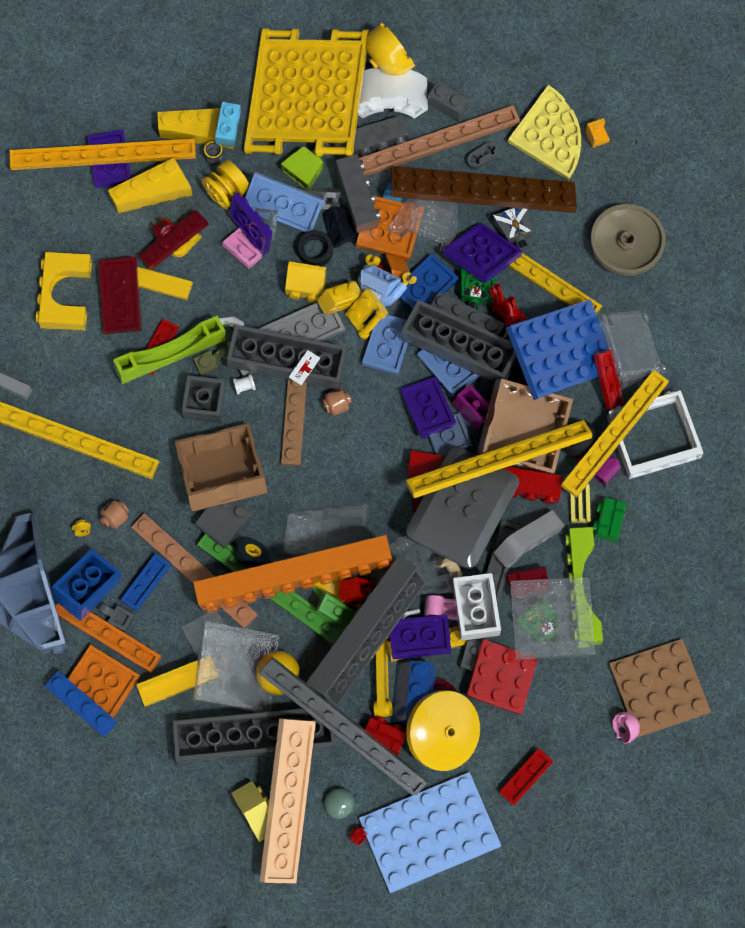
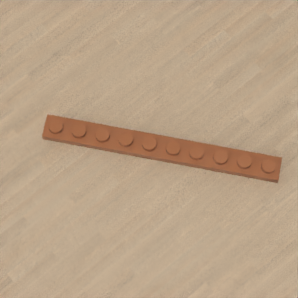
[359,105,520,177]

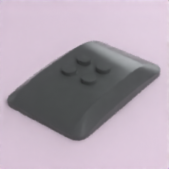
[406,447,519,568]

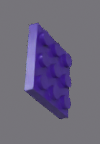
[443,222,523,283]

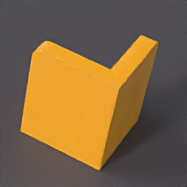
[585,118,610,148]

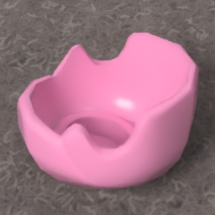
[612,712,640,744]

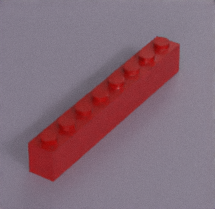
[407,451,563,504]

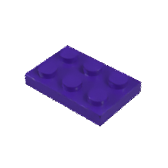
[87,130,131,188]
[229,193,272,255]
[400,376,457,439]
[390,615,452,660]

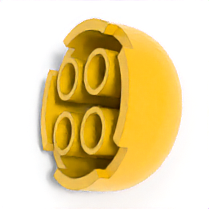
[366,22,415,76]

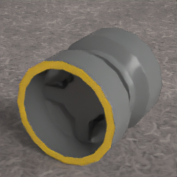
[204,141,223,165]

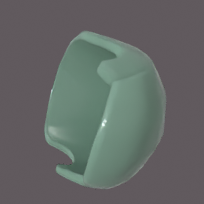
[324,788,356,819]

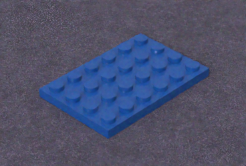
[506,299,618,400]

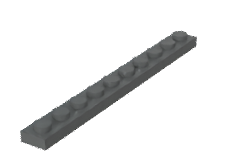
[259,657,428,795]

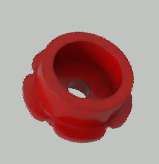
[350,827,368,846]

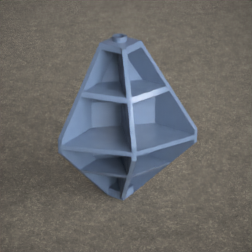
[0,512,68,654]

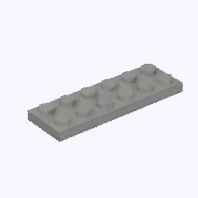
[227,302,345,377]

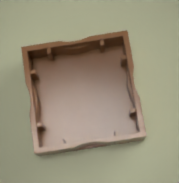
[476,379,573,474]
[174,423,268,511]

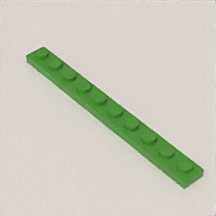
[197,534,344,645]

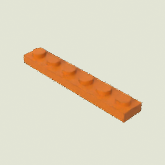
[56,603,162,673]

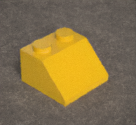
[285,261,327,303]

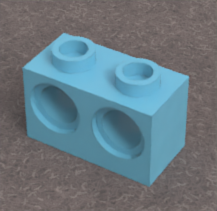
[215,102,241,147]

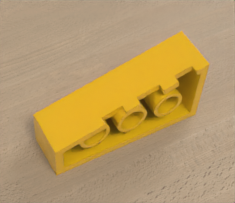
[158,108,234,150]
[108,158,193,213]

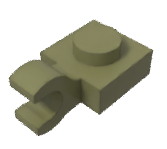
[193,349,227,376]

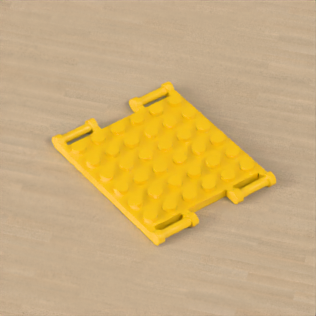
[244,28,370,157]

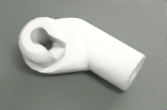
[219,316,245,328]

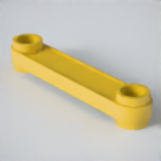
[374,635,393,718]

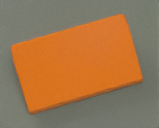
[385,254,412,280]

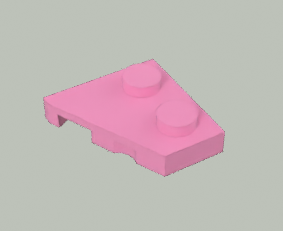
[222,228,262,269]

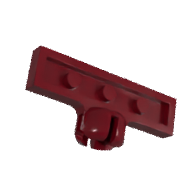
[138,210,209,270]

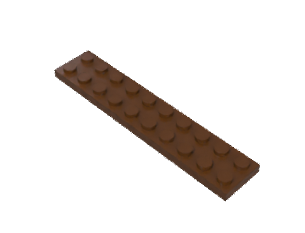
[391,166,577,213]

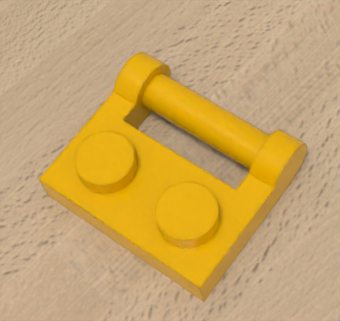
[345,289,388,339]

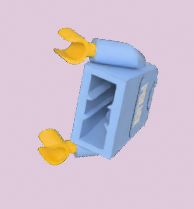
[358,254,417,313]

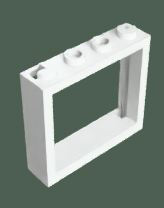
[607,390,703,479]

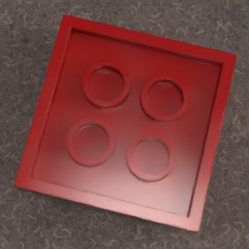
[465,639,538,715]

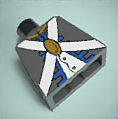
[492,208,532,251]

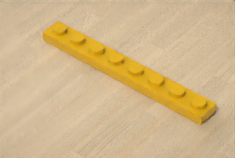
[561,370,669,498]

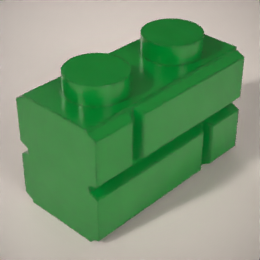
[593,498,627,543]

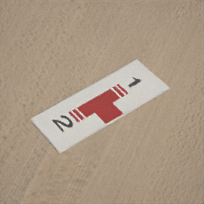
[289,350,320,385]

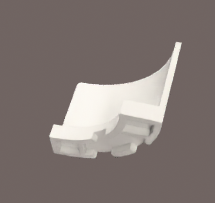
[358,67,428,119]

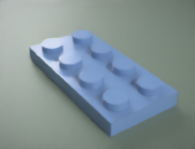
[245,171,325,232]

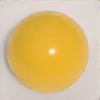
[256,651,300,695]

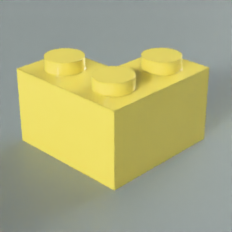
[231,781,269,842]

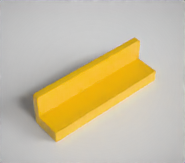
[136,656,219,707]

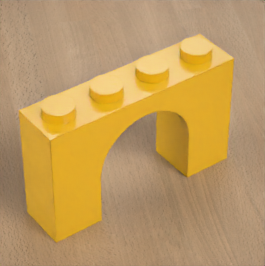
[36,252,92,331]

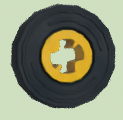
[234,538,269,568]

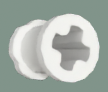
[233,373,256,395]

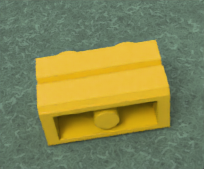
[317,281,362,315]

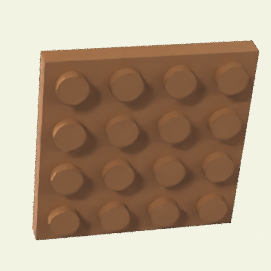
[609,639,711,738]

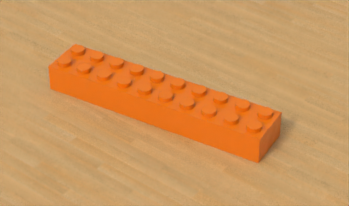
[193,535,393,613]

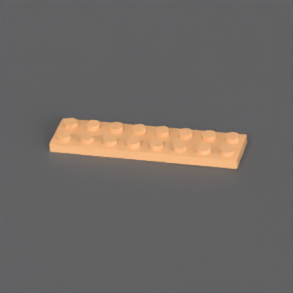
[260,718,316,883]

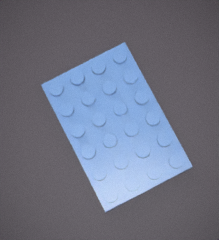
[359,772,501,893]

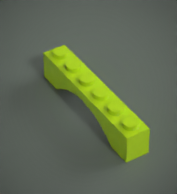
[113,315,226,384]
[565,527,603,646]

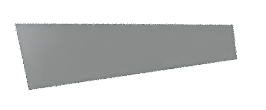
[0,373,32,400]

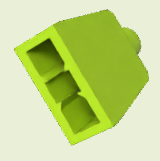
[281,147,324,188]

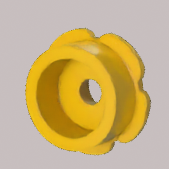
[72,520,91,537]

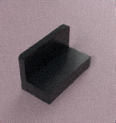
[323,206,358,248]

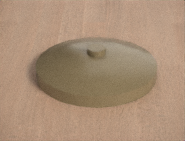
[590,204,666,276]

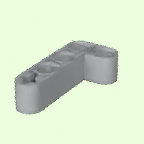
[494,510,565,569]

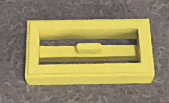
[570,484,591,523]

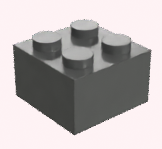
[182,375,226,423]

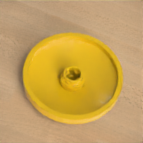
[406,690,480,771]

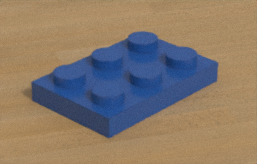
[399,254,459,310]

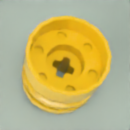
[201,159,250,210]

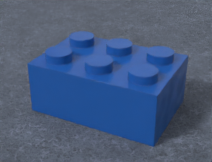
[52,549,121,621]

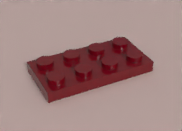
[99,257,142,335]

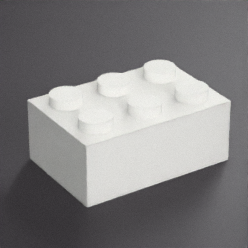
[452,573,501,641]

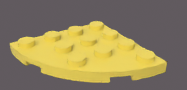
[508,85,581,181]

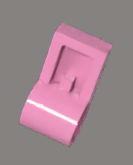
[424,595,458,621]

